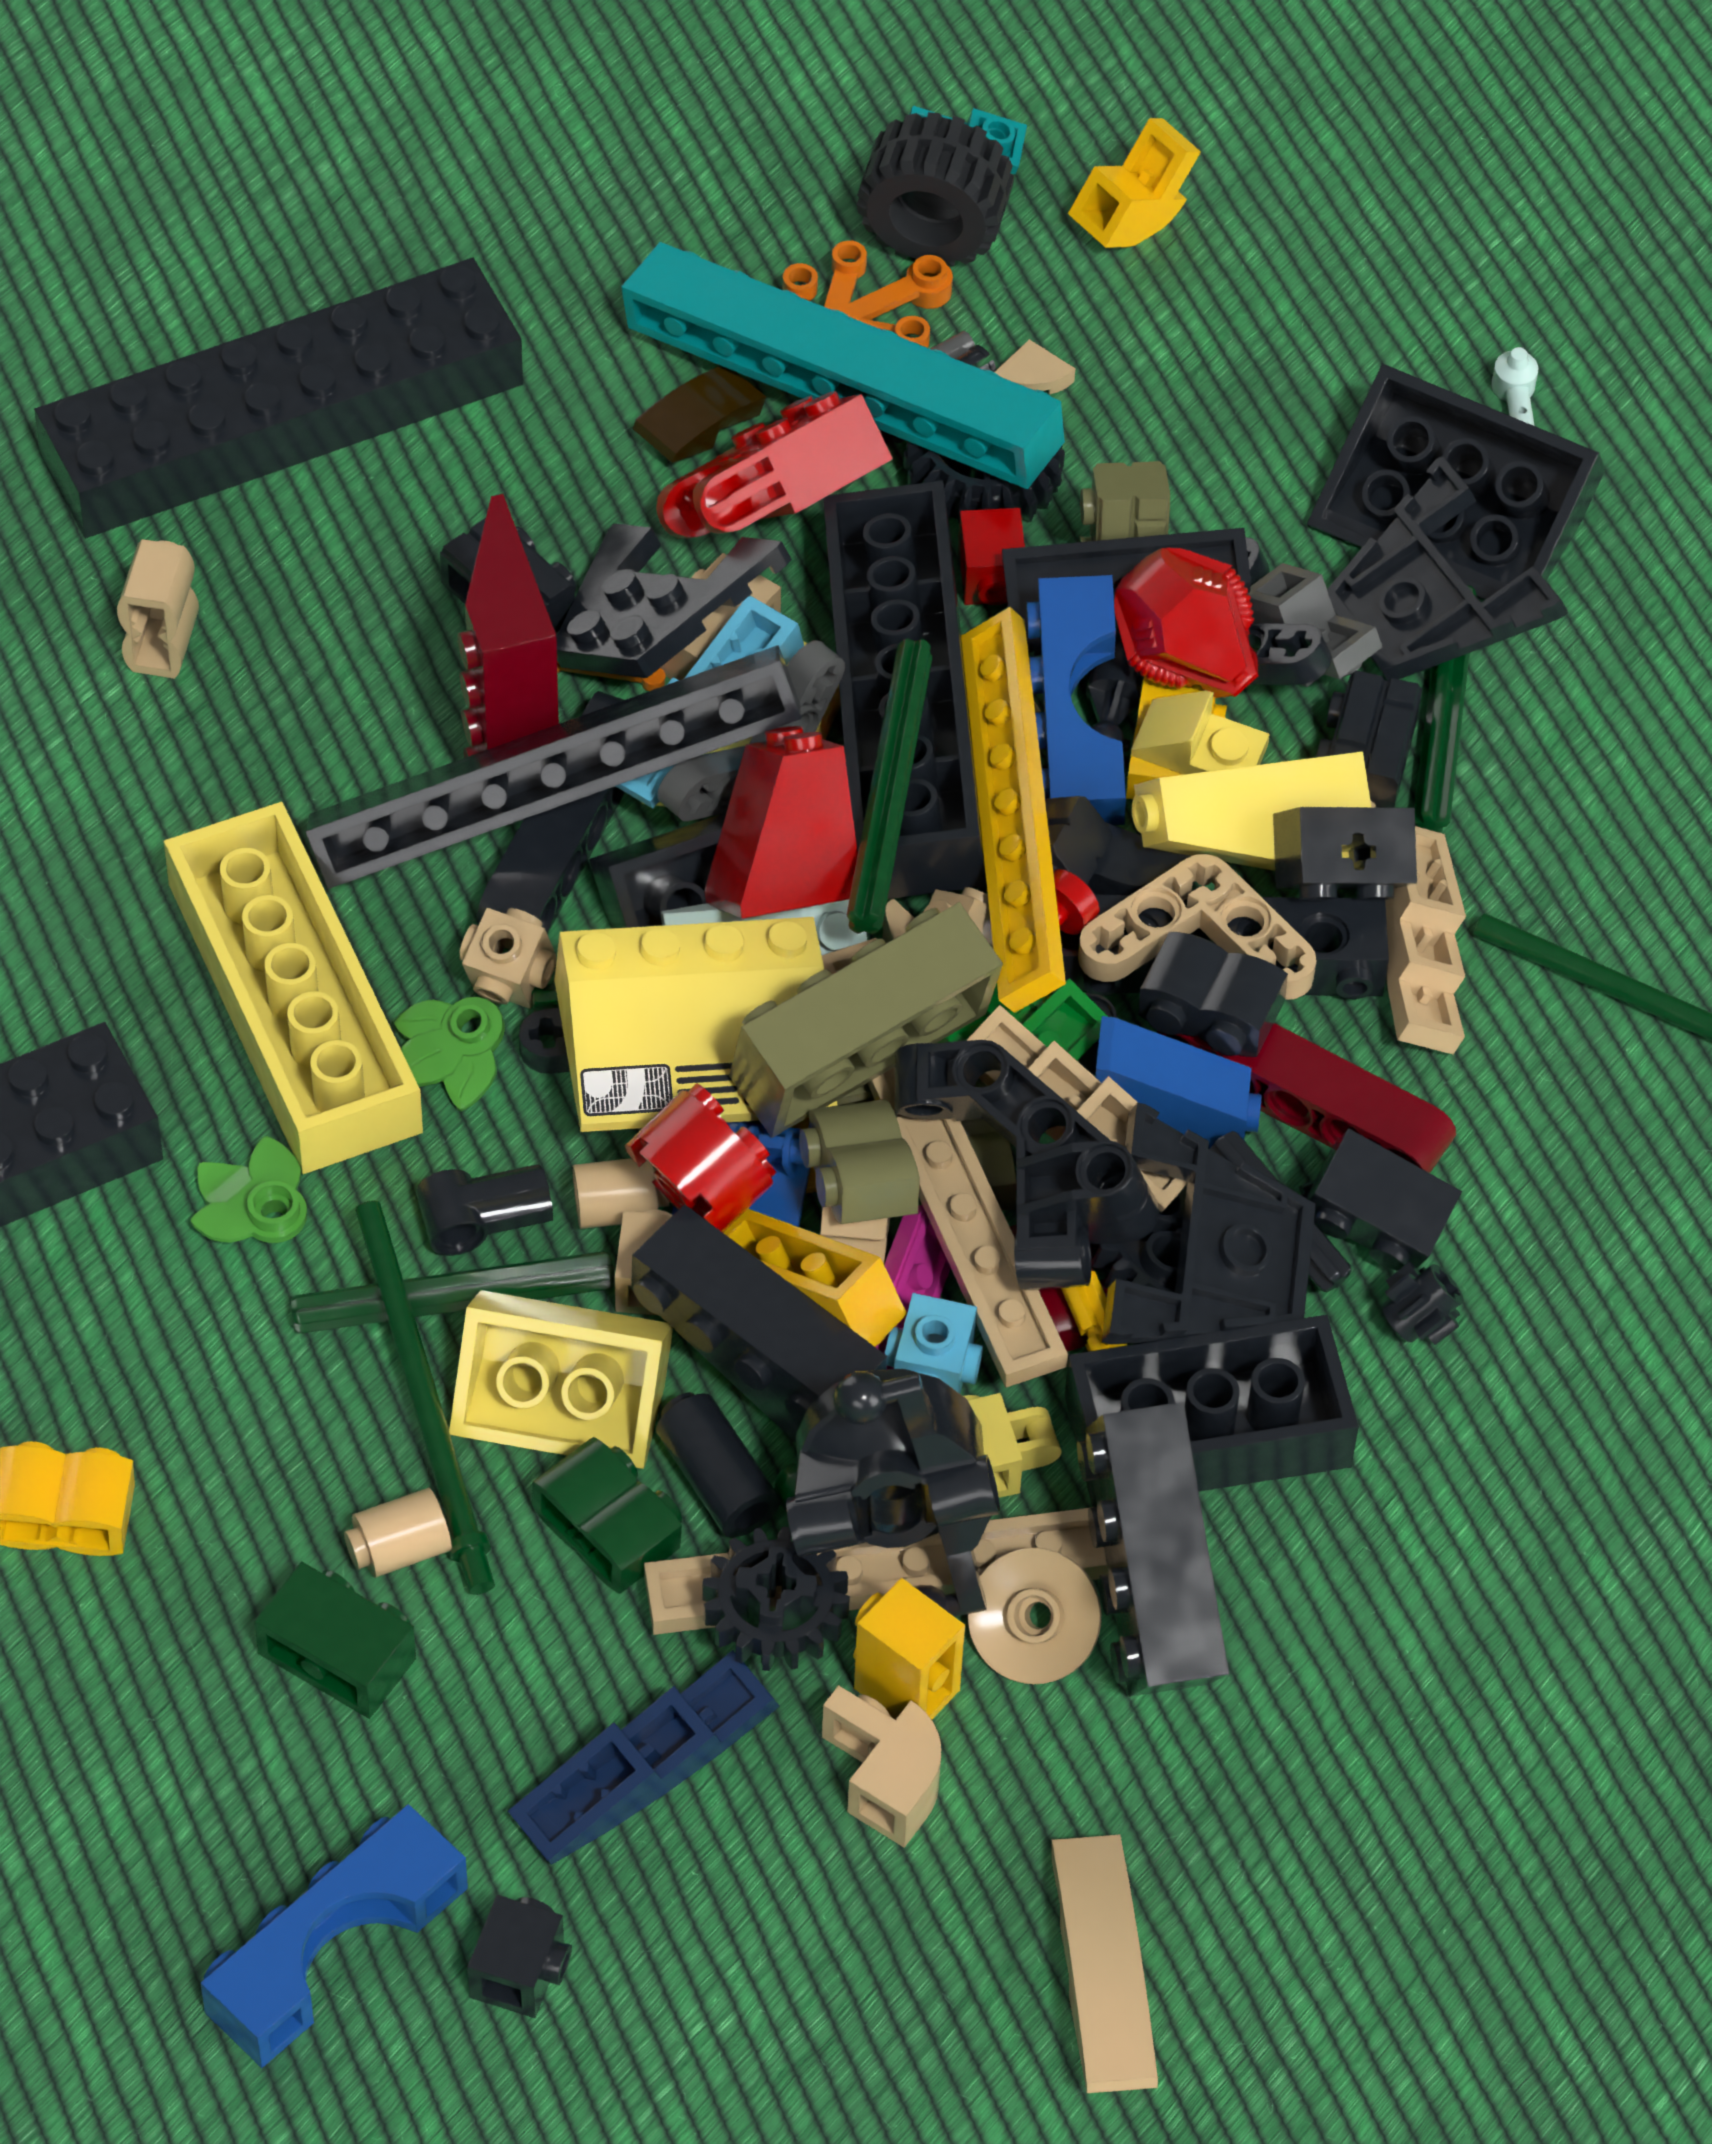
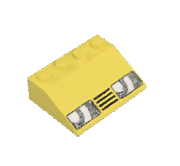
[554,917,838,1132]

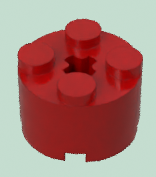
[625,1083,776,1233]

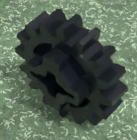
[702,1526,850,1671]

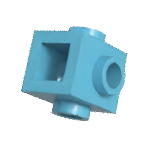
[885,1293,983,1393]

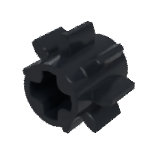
[1382,1262,1464,1345]

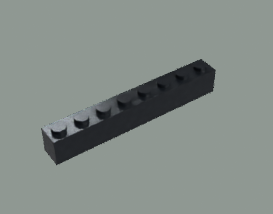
[306,645,802,889]

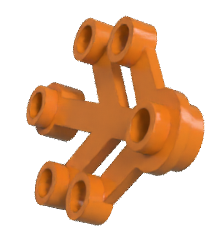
[783,240,953,348]

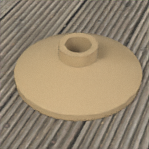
[968,1548,1102,1684]

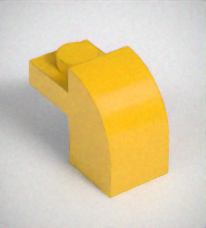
[1068,118,1201,248]

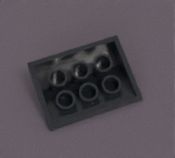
[1307,363,1606,601]

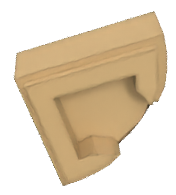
[995,339,1075,394]

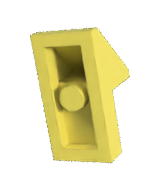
[1130,691,1270,775]

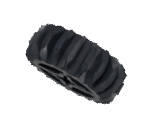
[904,441,1065,523]

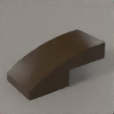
[633,366,766,463]

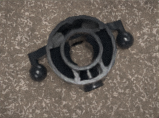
[786,1369,1000,1617]

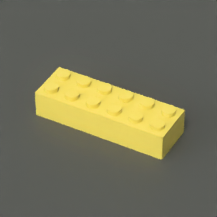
[164,802,423,1174]

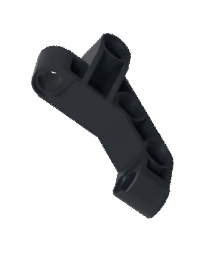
[895,1040,1160,1290]

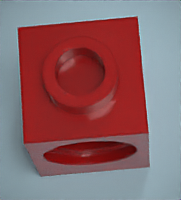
[958,508,1025,606]

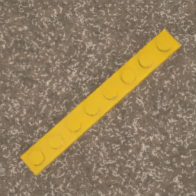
[961,607,1066,1013]

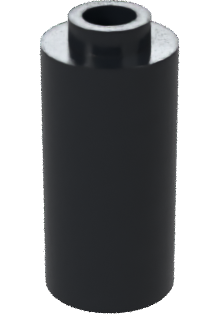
[656,1392,781,1538]

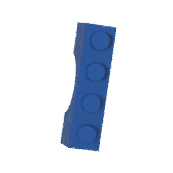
[1027,575,1126,825]
[200,1804,468,2068]

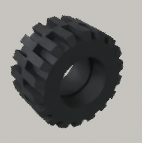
[857,112,1014,267]

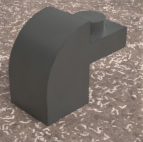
[1248,563,1383,687]

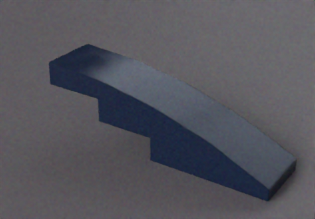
[508,1650,780,1865]

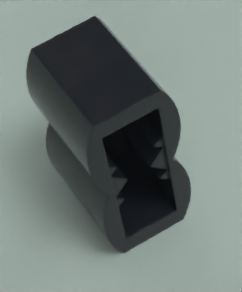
[1138,932,1288,1057]

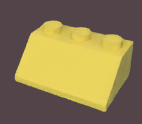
[449,1290,673,1469]

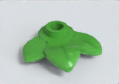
[394,997,505,1111]
[191,1136,307,1243]

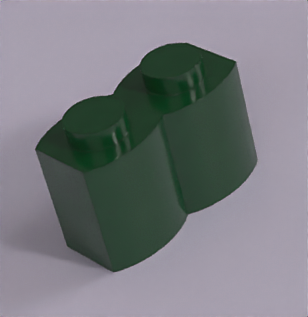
[532,1437,682,1594]

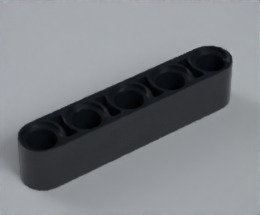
[477,691,625,934]

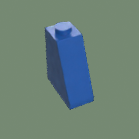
[1095,1016,1261,1149]

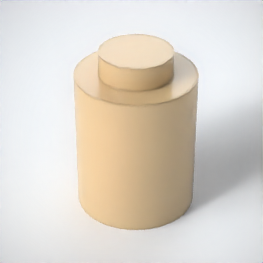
[573,1158,669,1229]
[344,1487,452,1578]

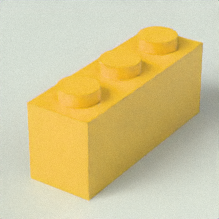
[724,1209,907,1347]

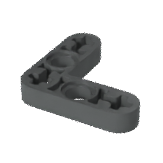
[657,641,845,821]

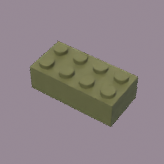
[729,902,1003,1138]

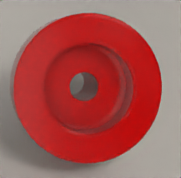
[1053,869,1100,935]

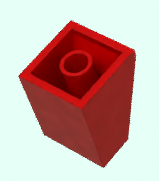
[704,726,858,919]

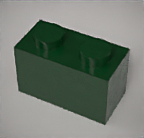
[254,1561,416,1719]

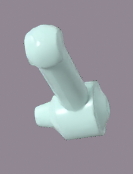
[1491,347,1538,426]

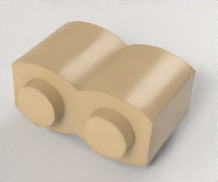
[117,539,199,679]

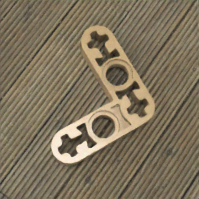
[1078,854,1316,1000]

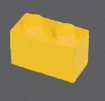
[853,1577,965,1720]

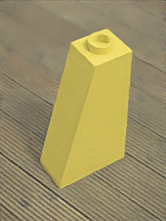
[1132,752,1371,871]

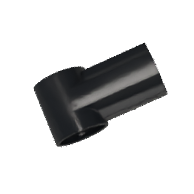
[416,1164,553,1256]

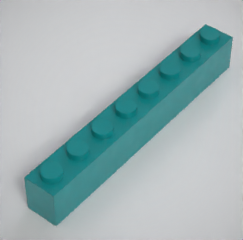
[621,242,1065,489]

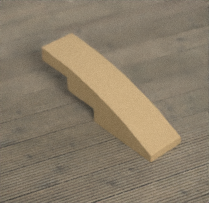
[1385,826,1466,1054]
[967,1005,1187,1212]
[1052,1835,1158,2093]

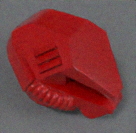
[1114,548,1259,698]

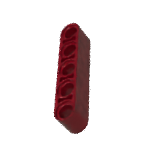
[1156,1023,1456,1173]

